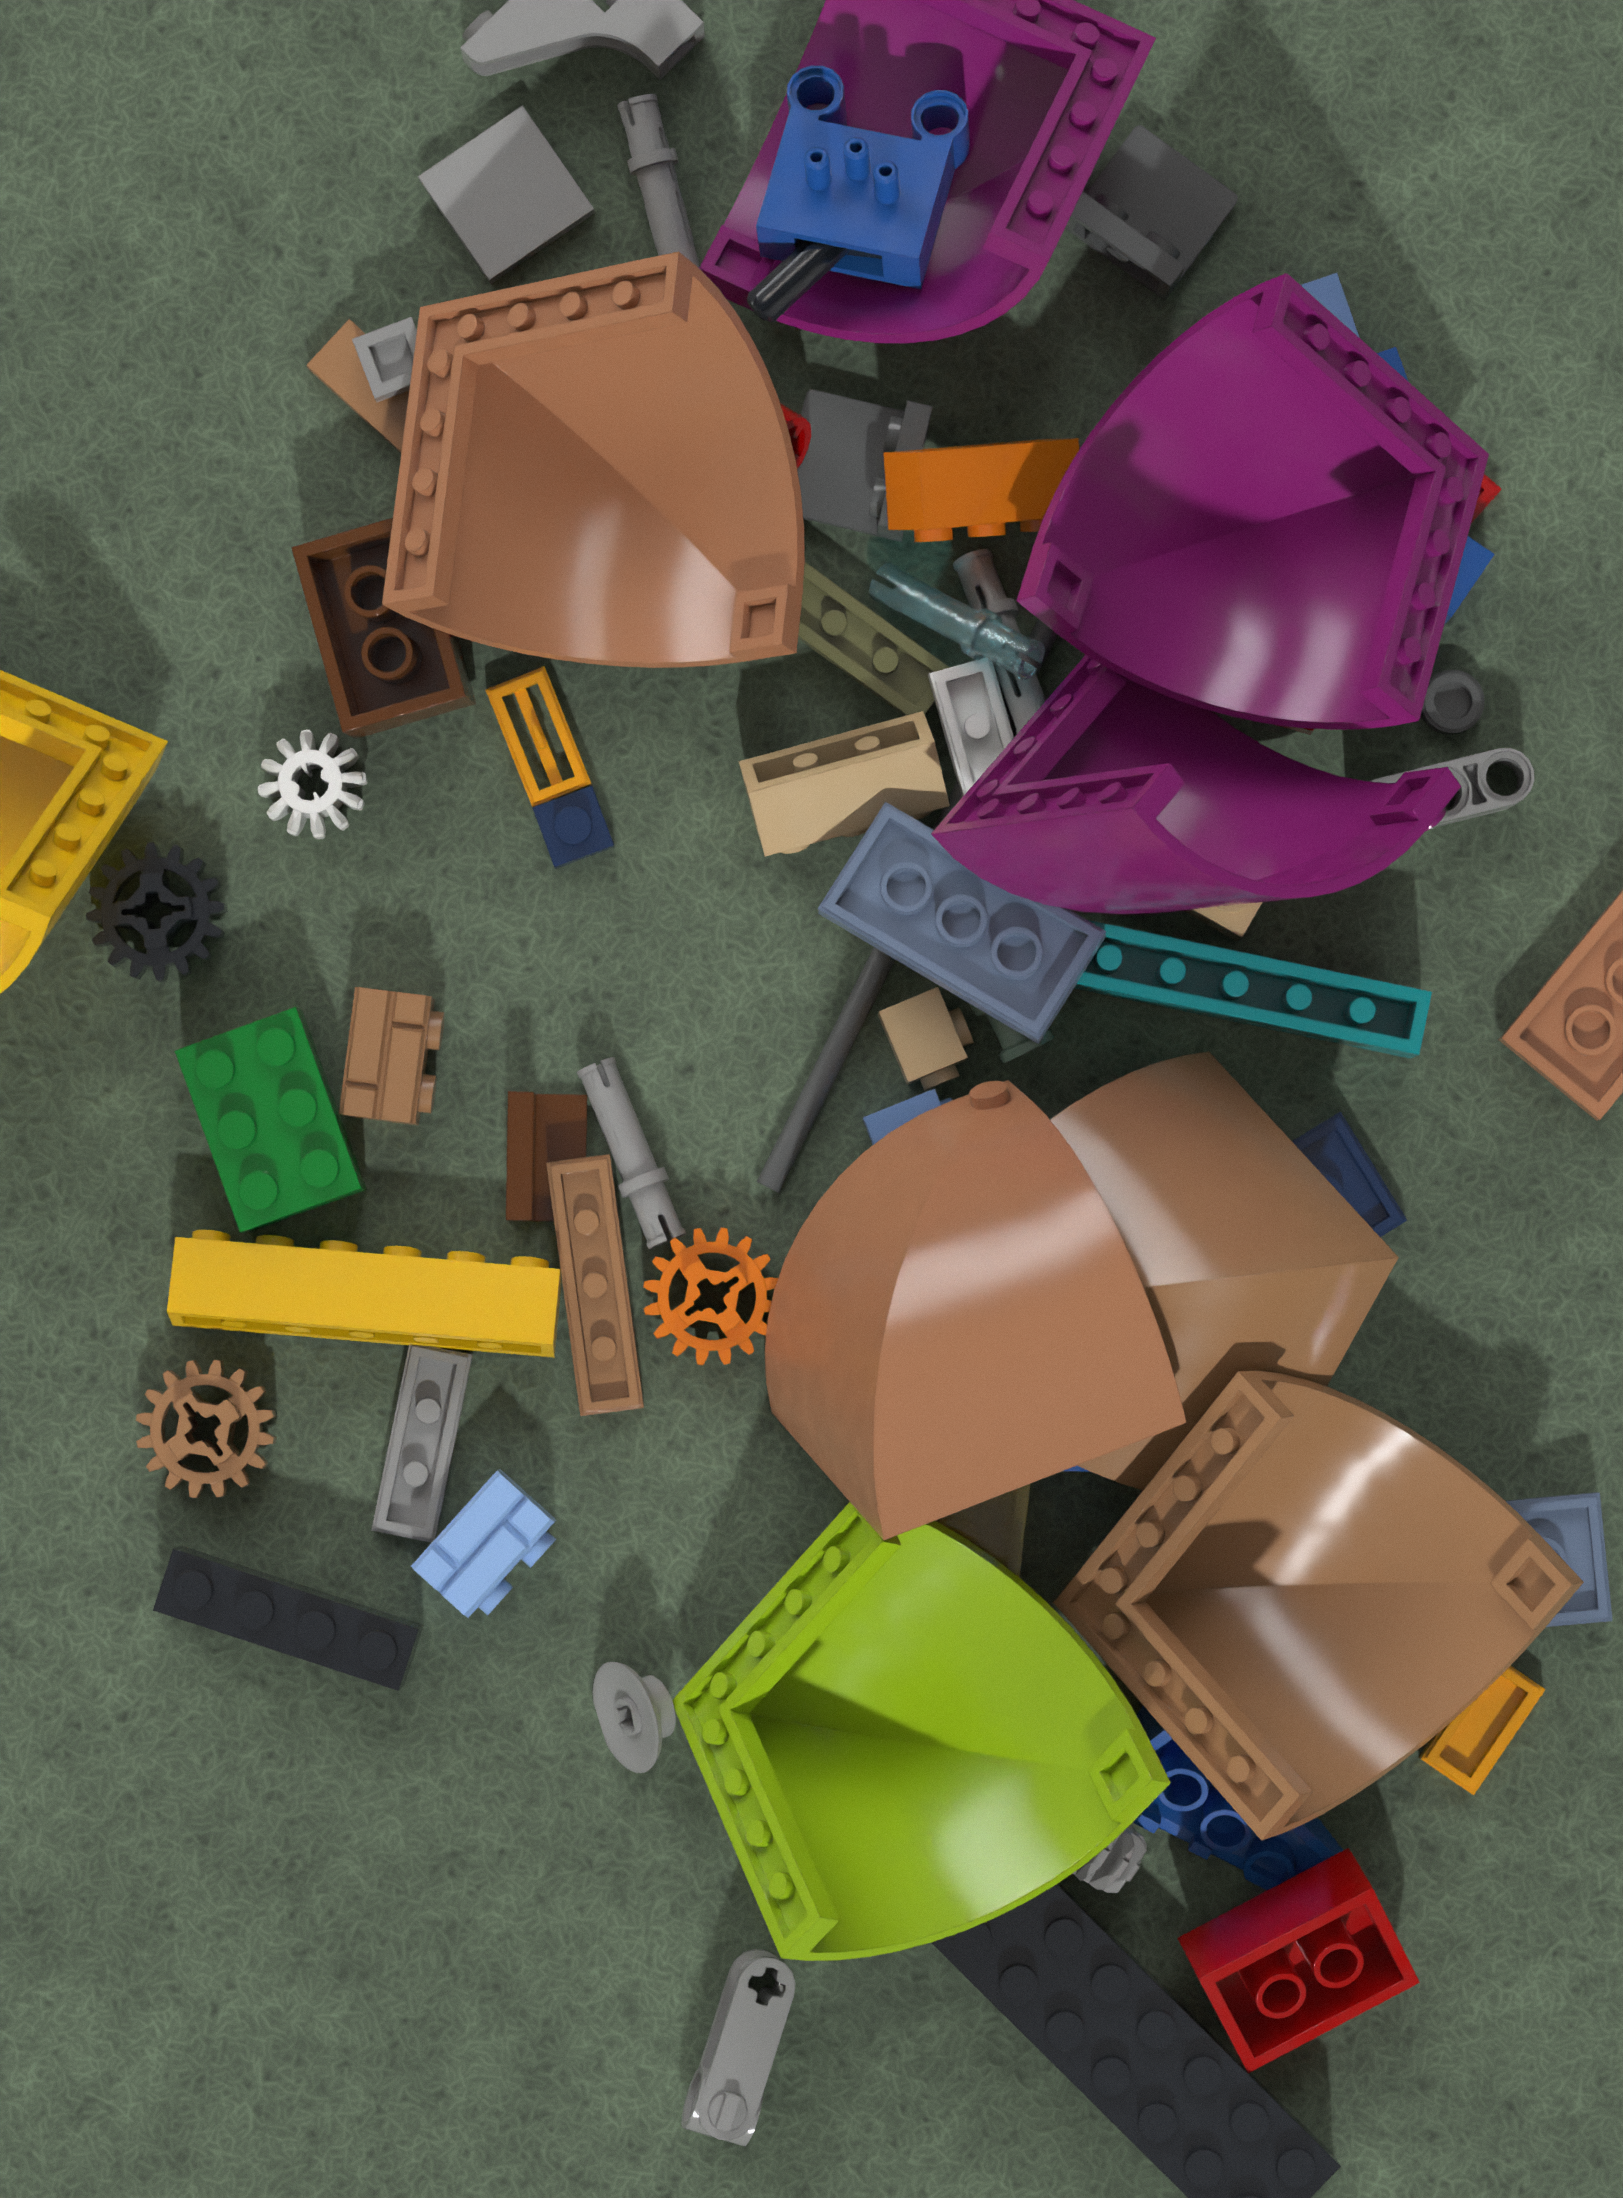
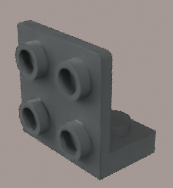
[1065,125,1238,301]
[797,389,933,542]

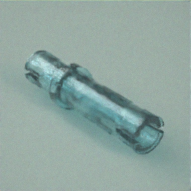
[869,563,1045,680]

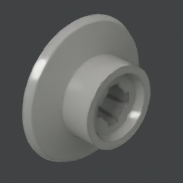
[593,1662,676,1773]

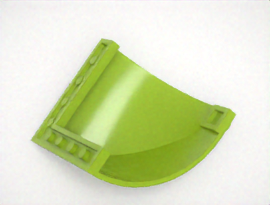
[672,1502,1171,1961]

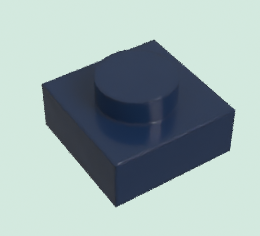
[532,786,615,869]

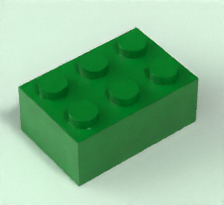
[175,1007,367,1233]

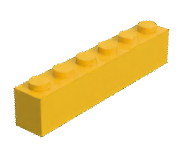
[167,1230,562,1358]

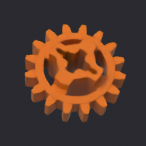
[643,1227,778,1365]

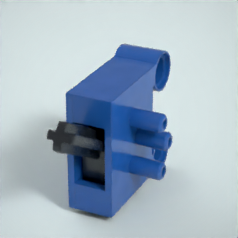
[747,65,970,322]

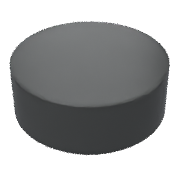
[1421,670,1485,735]

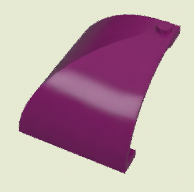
[699,0,1156,344]
[1017,273,1489,730]
[931,655,1461,914]

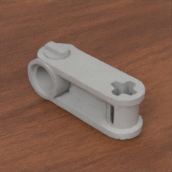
[681,1949,796,2146]

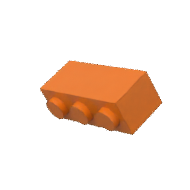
[884,438,1079,542]

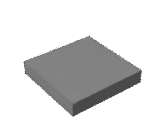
[418,105,595,284]

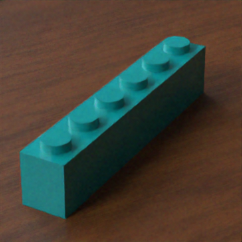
[1074,920,1432,1059]

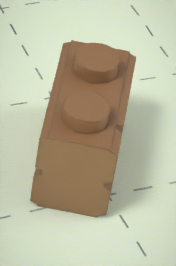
[339,987,445,1126]

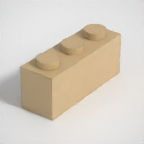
[739,711,950,857]

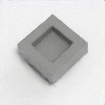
[352,317,417,403]

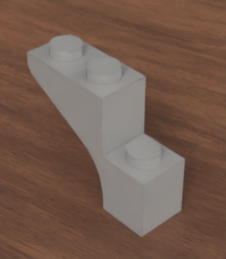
[460,0,705,80]

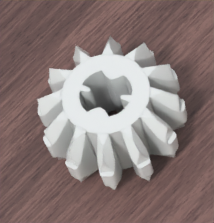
[258,730,368,839]

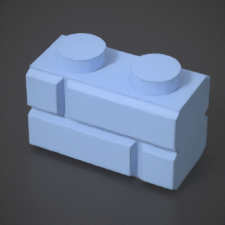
[411,1469,556,1618]

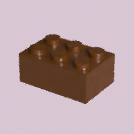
[291,518,476,739]

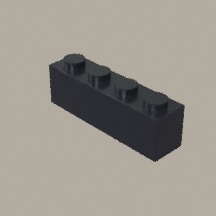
[153,1546,424,1691]

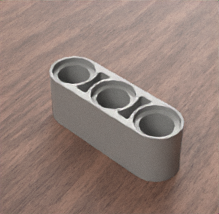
[1370,748,1534,828]

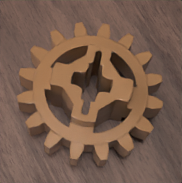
[136,1360,277,1498]

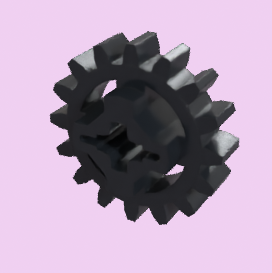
[86,842,228,982]

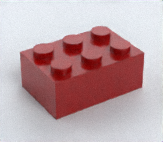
[1177,1848,1420,2073]

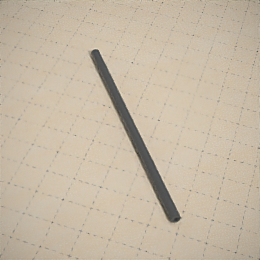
[756,619,1058,1193]

